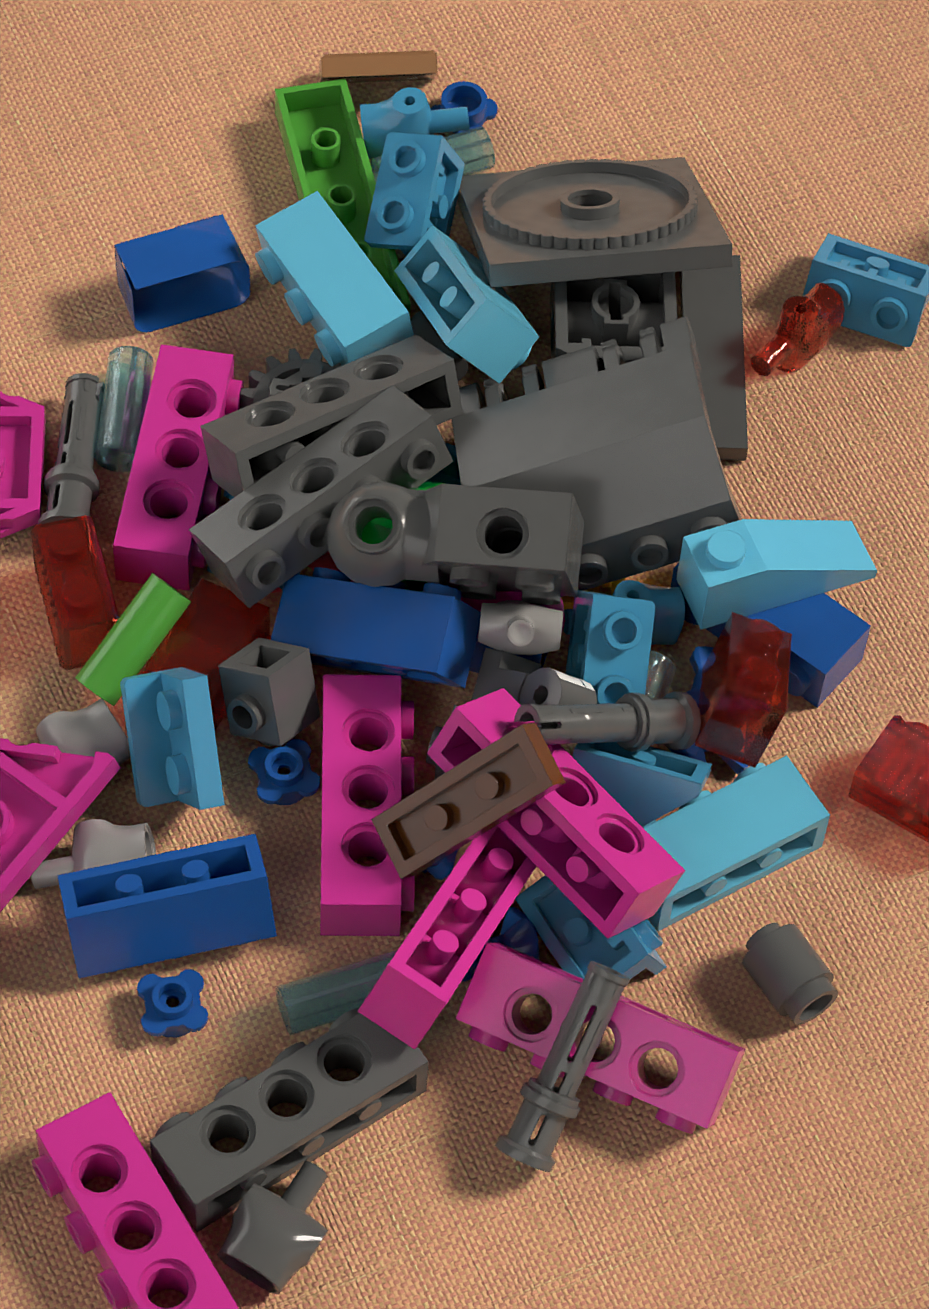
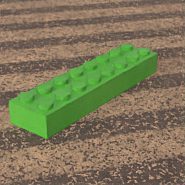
[275,78,411,316]

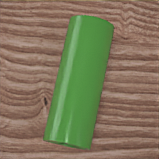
[75,573,191,706]

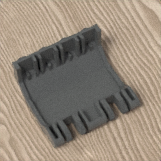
[451,316,742,597]

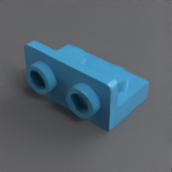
[364,132,465,256]
[799,233,929,347]
[565,591,656,704]
[120,667,225,810]
[515,875,667,980]

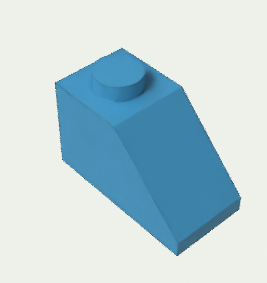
[572,742,712,826]

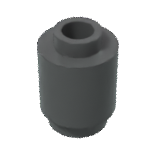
[742,922,838,1025]

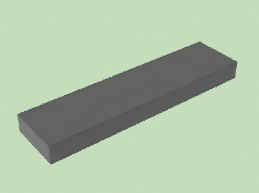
[679,255,748,461]

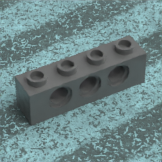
[200,334,464,497]
[189,385,453,608]
[150,1008,429,1232]

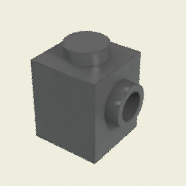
[218,637,320,746]

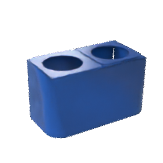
[114,214,250,332]

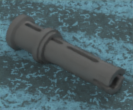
[37,373,105,549]
[514,691,701,752]
[495,961,630,1172]

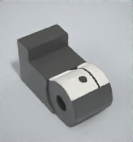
[471,648,597,705]

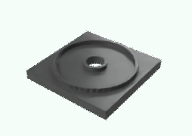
[457,157,732,288]

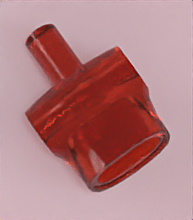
[751,283,845,376]

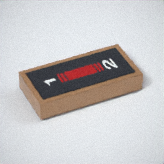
[319,50,438,83]

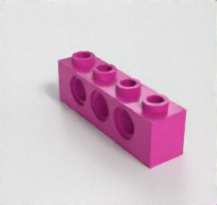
[113,344,244,591]
[320,675,414,936]
[427,688,685,939]
[358,826,536,1050]
[455,942,746,1134]
[32,1092,239,1309]

